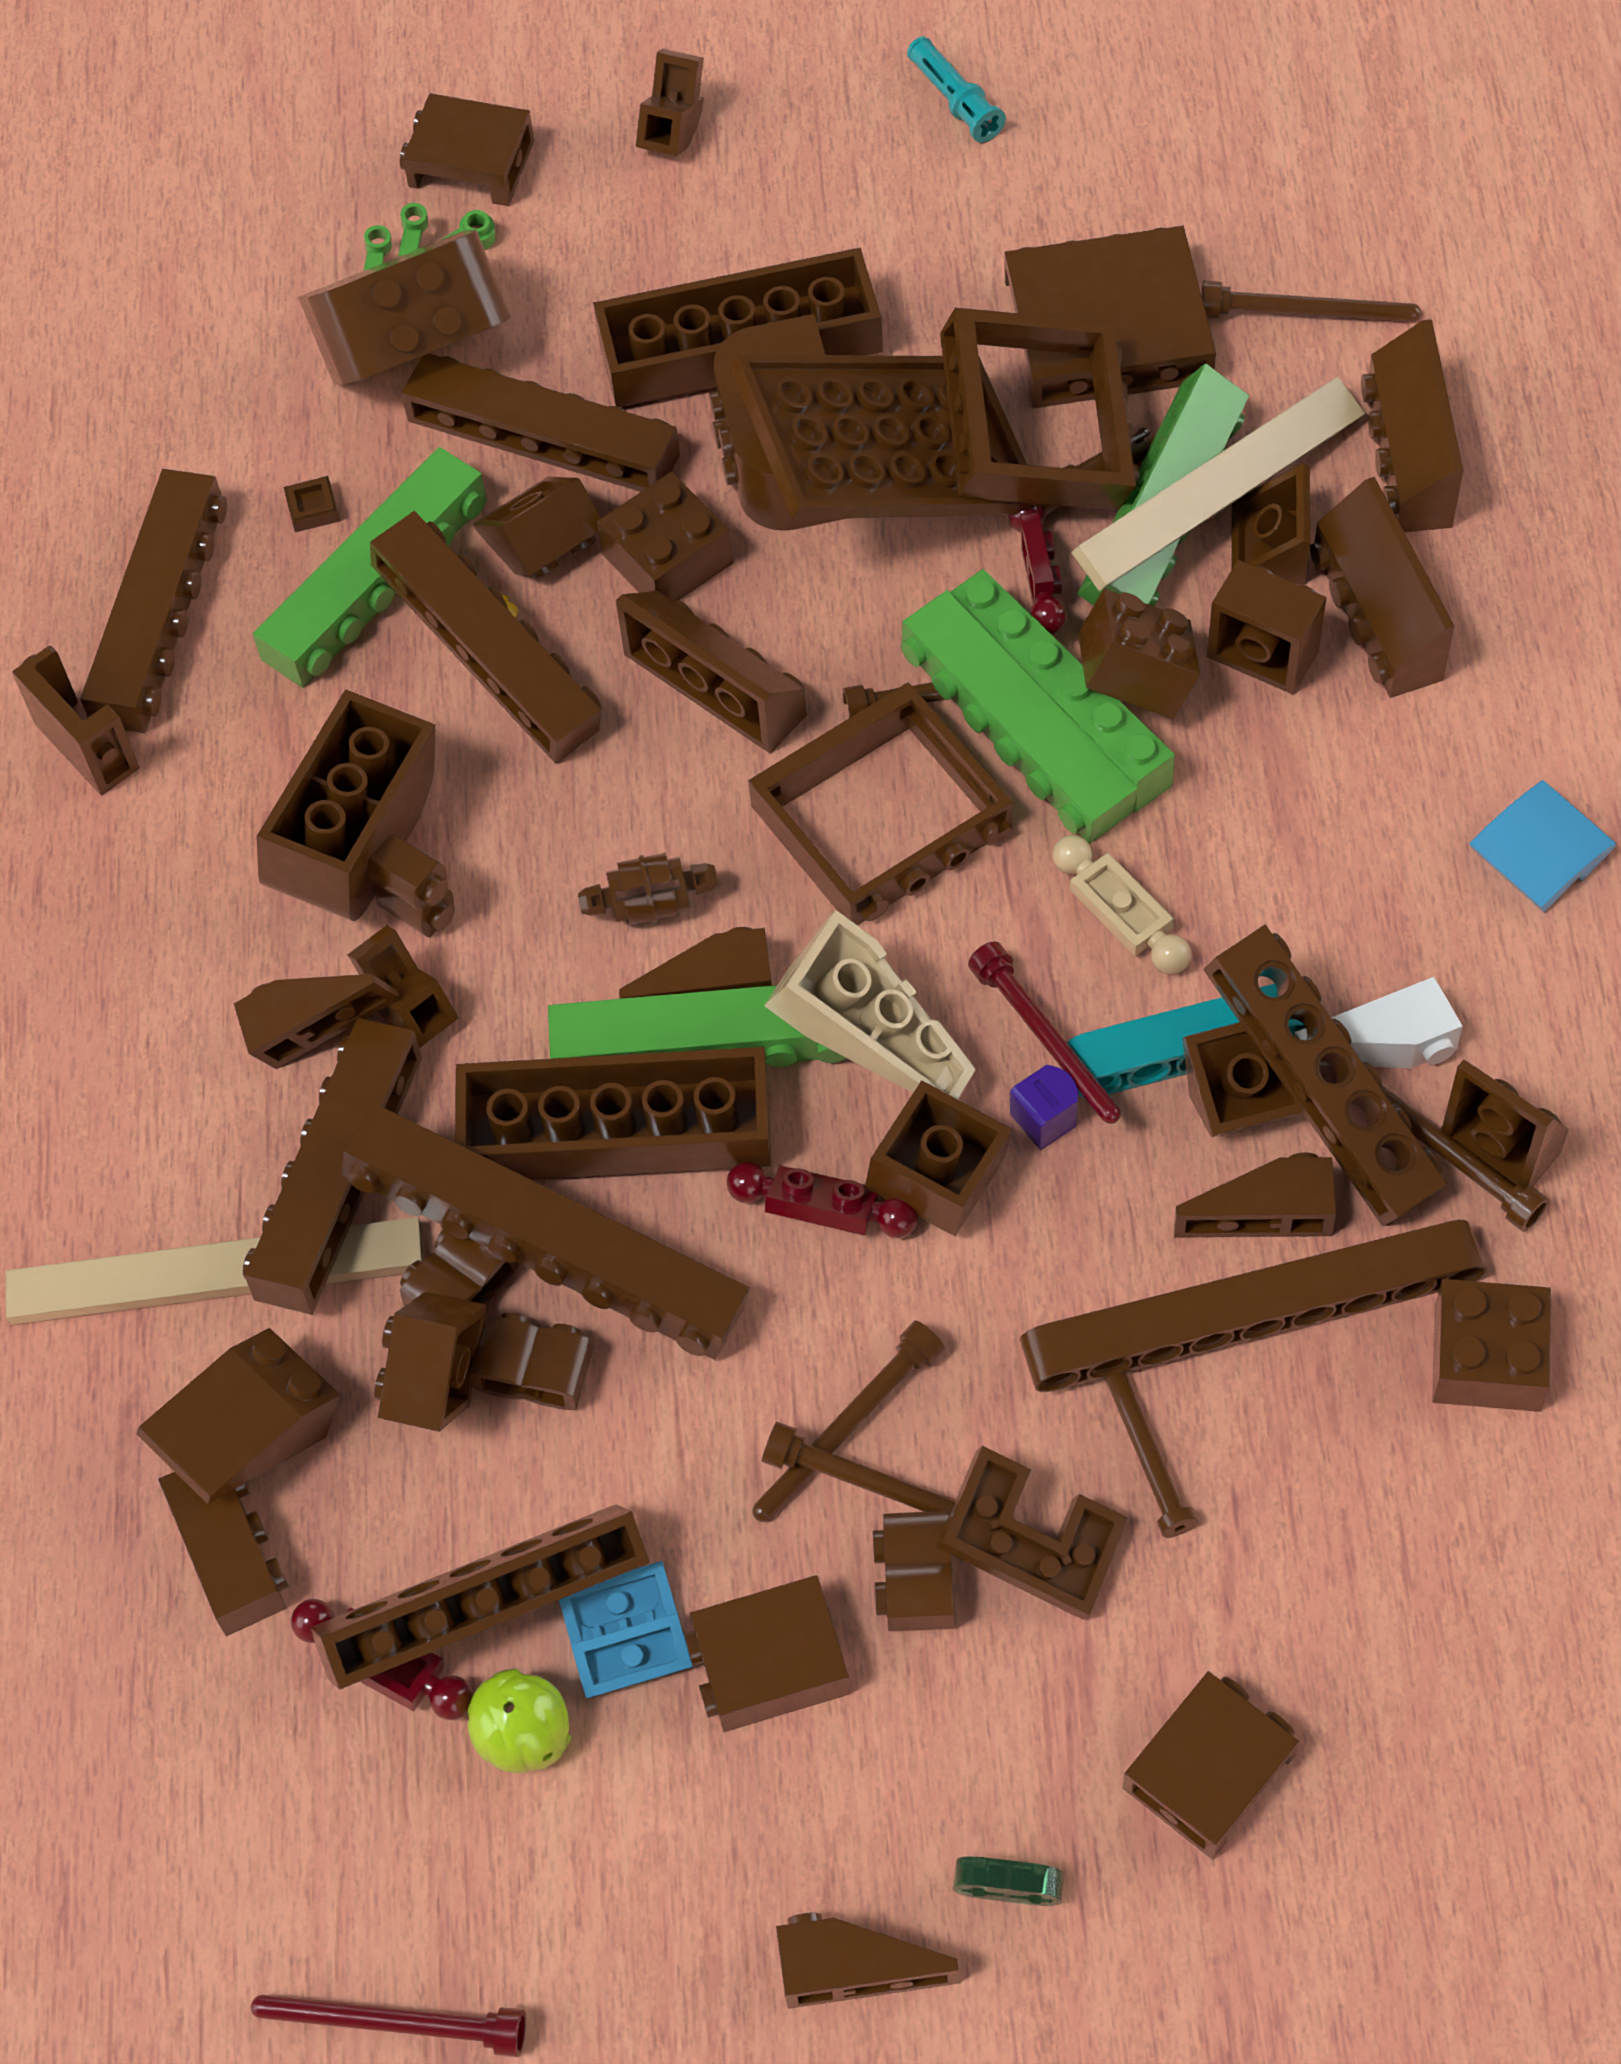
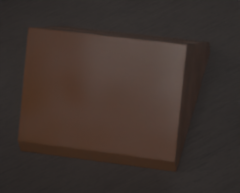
[1231,463,1310,584]
[1182,1022,1303,1138]

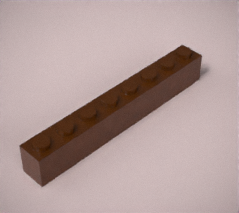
[342,1103,750,1360]

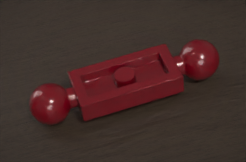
[1007,506,1068,635]
[726,1162,918,1238]
[291,1599,474,1720]

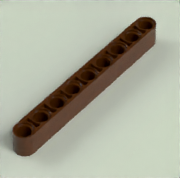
[1019,1220,1487,1392]

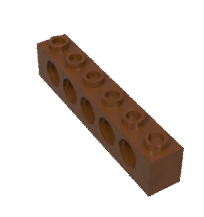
[1203,924,1447,1226]
[310,1504,650,1690]

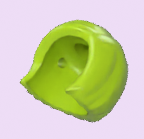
[467,1668,572,1773]

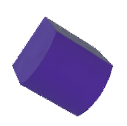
[1010,1065,1078,1151]

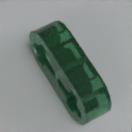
[953,1856,1064,1906]

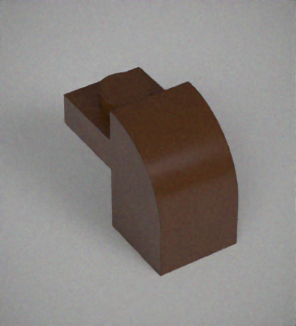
[635,49,704,156]
[347,925,459,1048]

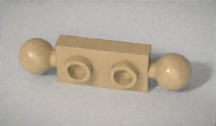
[1053,835,1191,975]

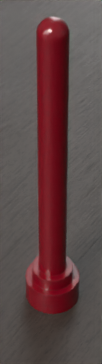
[968,941,1121,1124]
[251,1995,526,2057]

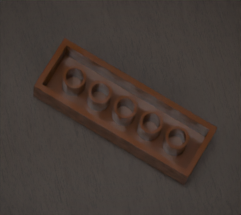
[593,247,883,407]
[455,1047,771,1180]

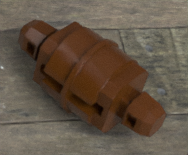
[578,853,718,926]

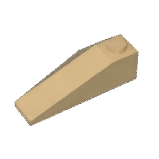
[764,910,976,1099]

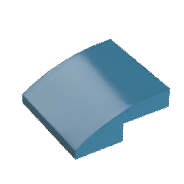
[1469,780,1617,912]
[559,1561,693,1699]

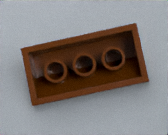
[1361,319,1463,532]
[1310,477,1454,698]
[616,591,807,754]

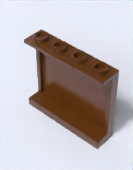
[1004,225,1216,409]

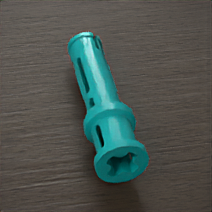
[907,36,1006,143]

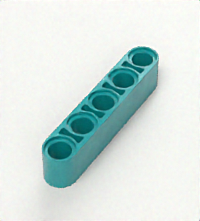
[1067,983,1305,1098]

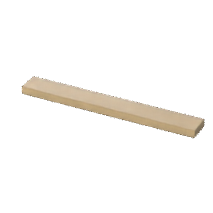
[1071,377,1365,592]
[5,1217,423,1325]

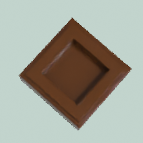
[283,476,340,532]

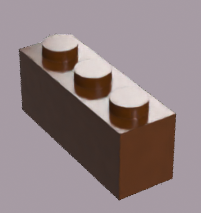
[158,1472,289,1636]

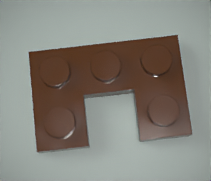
[936,1445,1128,1620]

